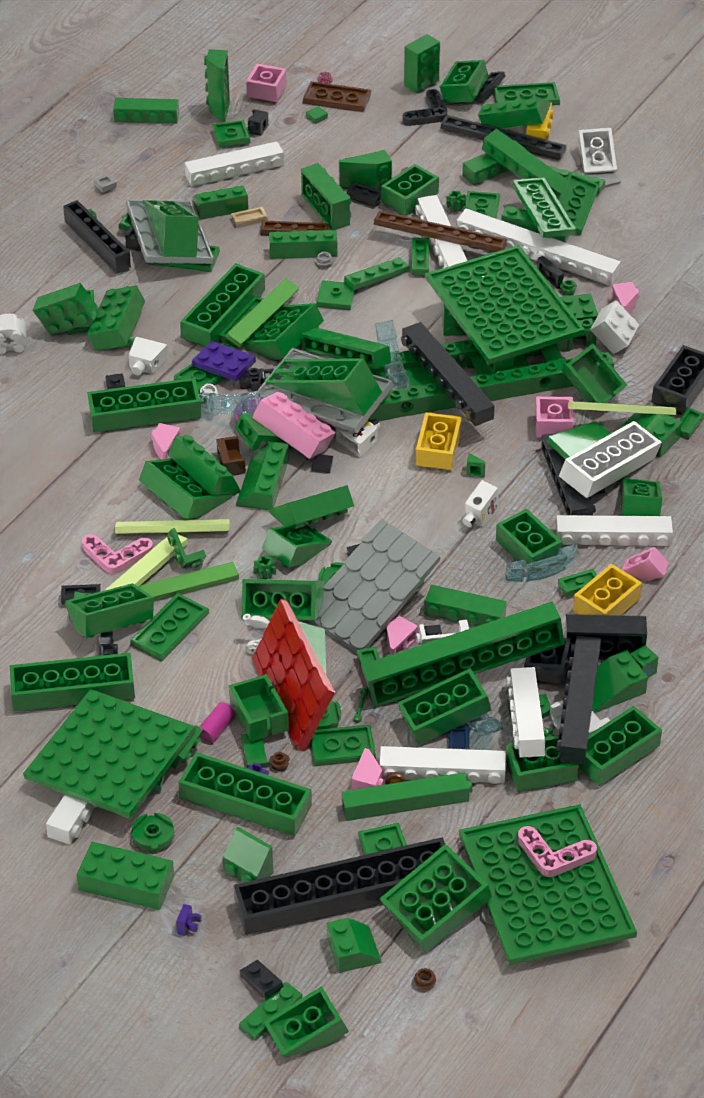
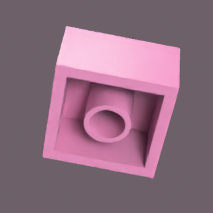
[246,64,287,102]
[535,397,574,437]

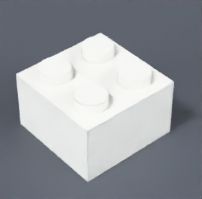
[590,300,639,354]

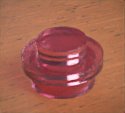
[317,72,333,84]

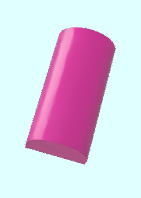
[198,702,235,744]

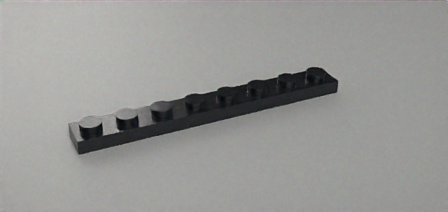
[441,115,567,159]

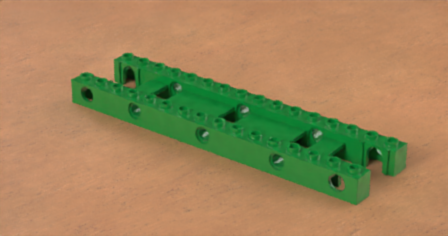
[367,318,614,422]

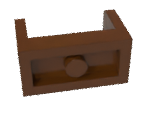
[216,436,246,476]

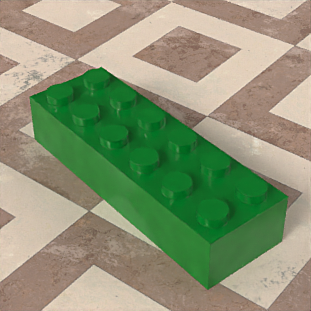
[180,263,265,347]
[87,378,201,432]
[9,653,135,711]
[178,752,312,836]

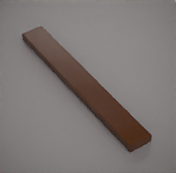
[374,210,507,252]

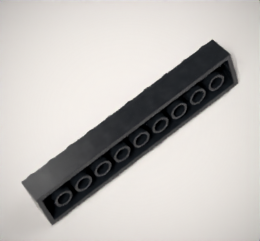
[234,837,445,935]

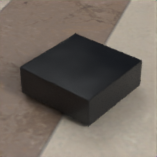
[312,454,333,473]

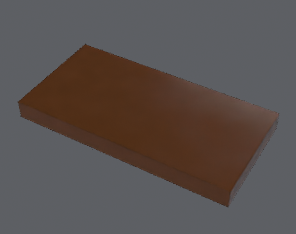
[303,81,371,112]

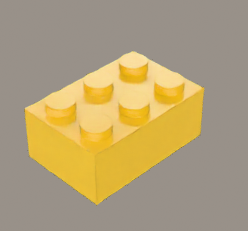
[416,412,462,470]
[573,564,642,616]

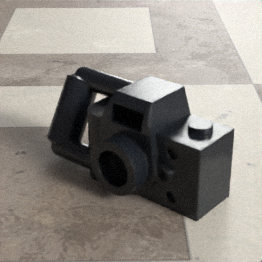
[238,368,275,391]
[99,632,118,656]

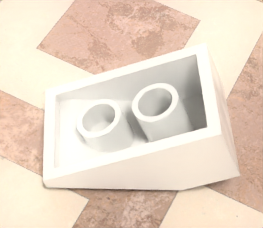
[578,128,617,174]

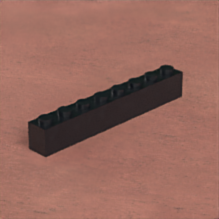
[401,322,495,426]
[556,636,601,764]

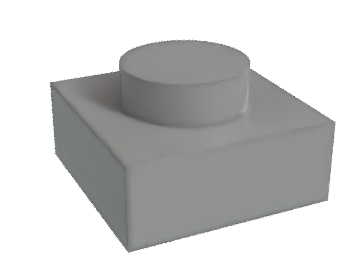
[94,174,117,193]

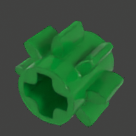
[446,190,466,211]
[253,556,277,580]

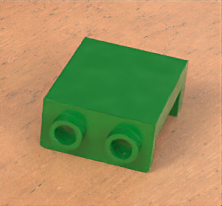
[235,413,290,450]

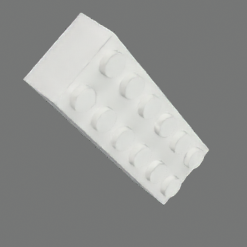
[559,421,662,498]

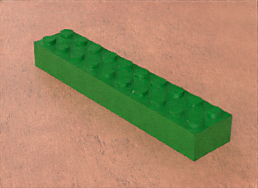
[361,601,565,708]

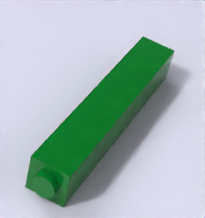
[341,772,472,821]

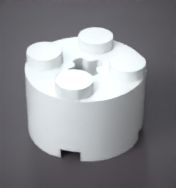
[0,314,27,354]

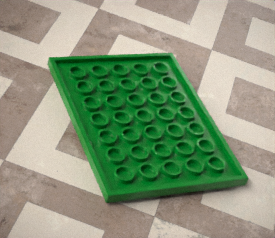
[425,245,585,365]
[459,804,637,965]

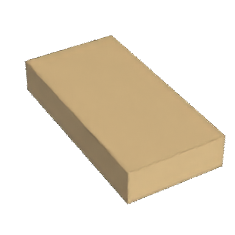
[231,207,268,228]

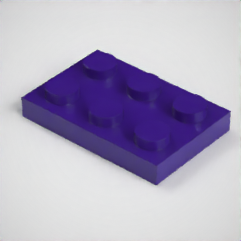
[192,341,256,381]

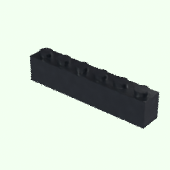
[63,200,131,274]
[541,432,596,516]

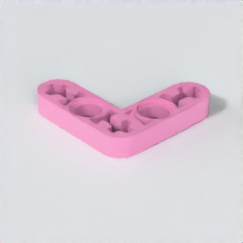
[82,534,153,574]
[518,826,597,877]

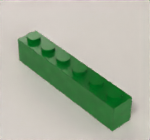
[481,128,566,200]
[301,328,391,369]

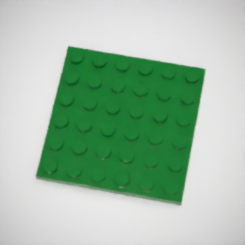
[23,689,196,819]

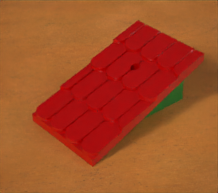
[252,599,336,751]

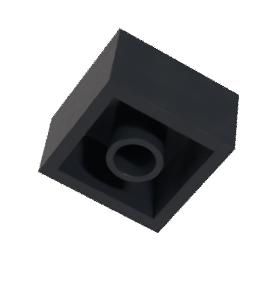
[524,637,573,684]

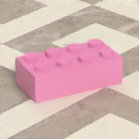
[252,392,336,459]

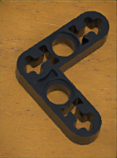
[402,89,447,126]

